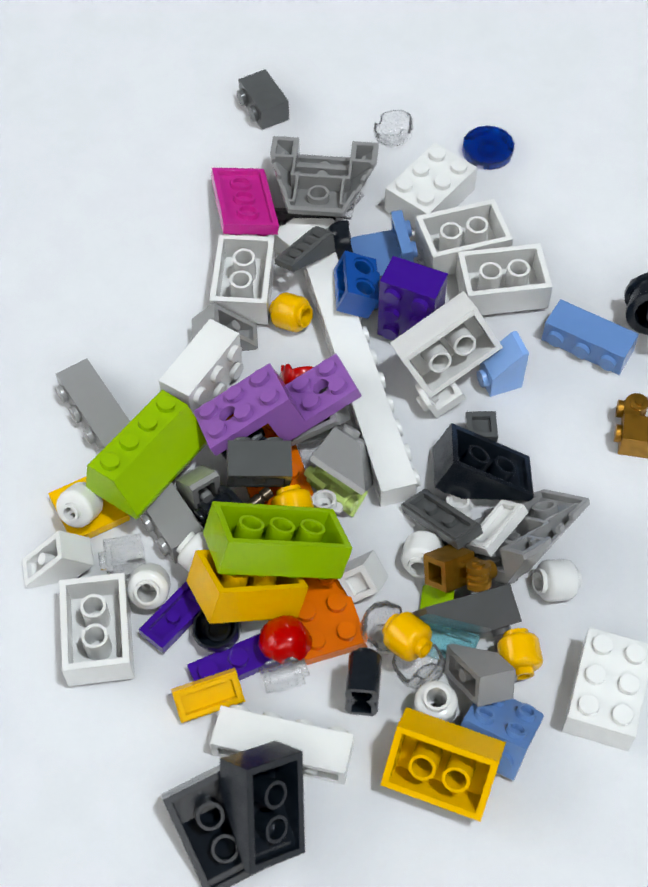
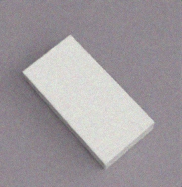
[466,500,529,557]

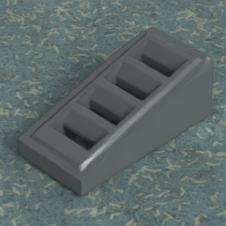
[274,226,335,272]

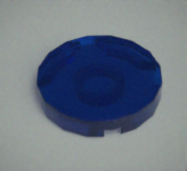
[462,125,515,170]

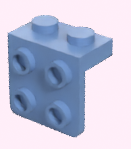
[350,210,418,276]
[461,699,544,781]

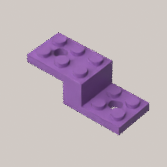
[193,353,362,456]

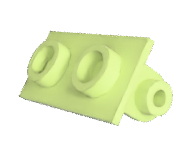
[304,465,368,517]

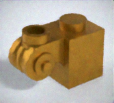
[614,393,648,459]
[423,544,497,593]

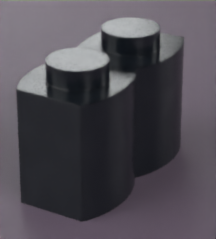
[345,648,382,716]

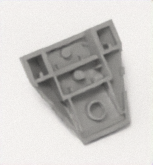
[270,136,379,217]
[442,489,590,585]

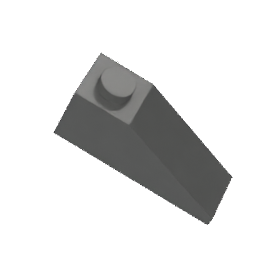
[412,584,522,637]

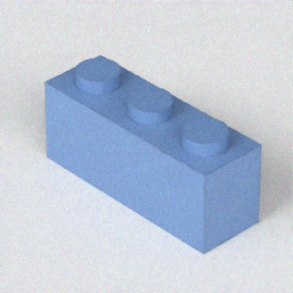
[542,299,639,375]

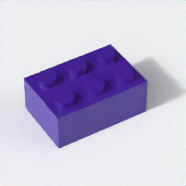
[377,256,448,340]

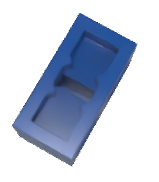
[334,251,380,319]

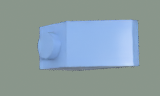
[477,331,529,397]

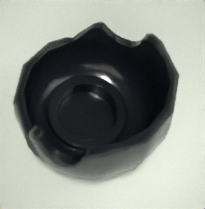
[328,220,353,260]
[192,609,242,653]

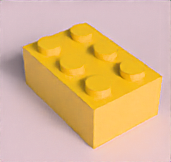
[186,550,309,624]
[380,707,506,822]

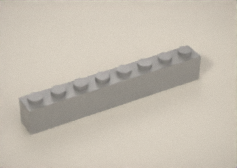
[55,358,204,564]

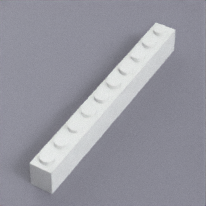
[304,252,421,507]

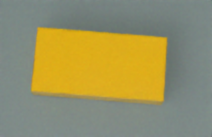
[171,668,245,723]

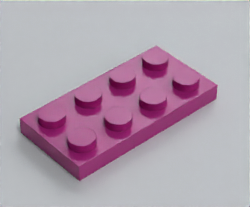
[211,168,279,236]

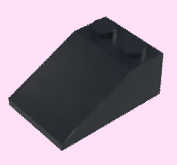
[433,423,534,501]
[220,740,305,874]
[161,765,266,887]

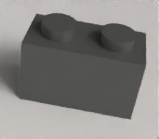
[237,69,289,130]
[226,437,292,487]

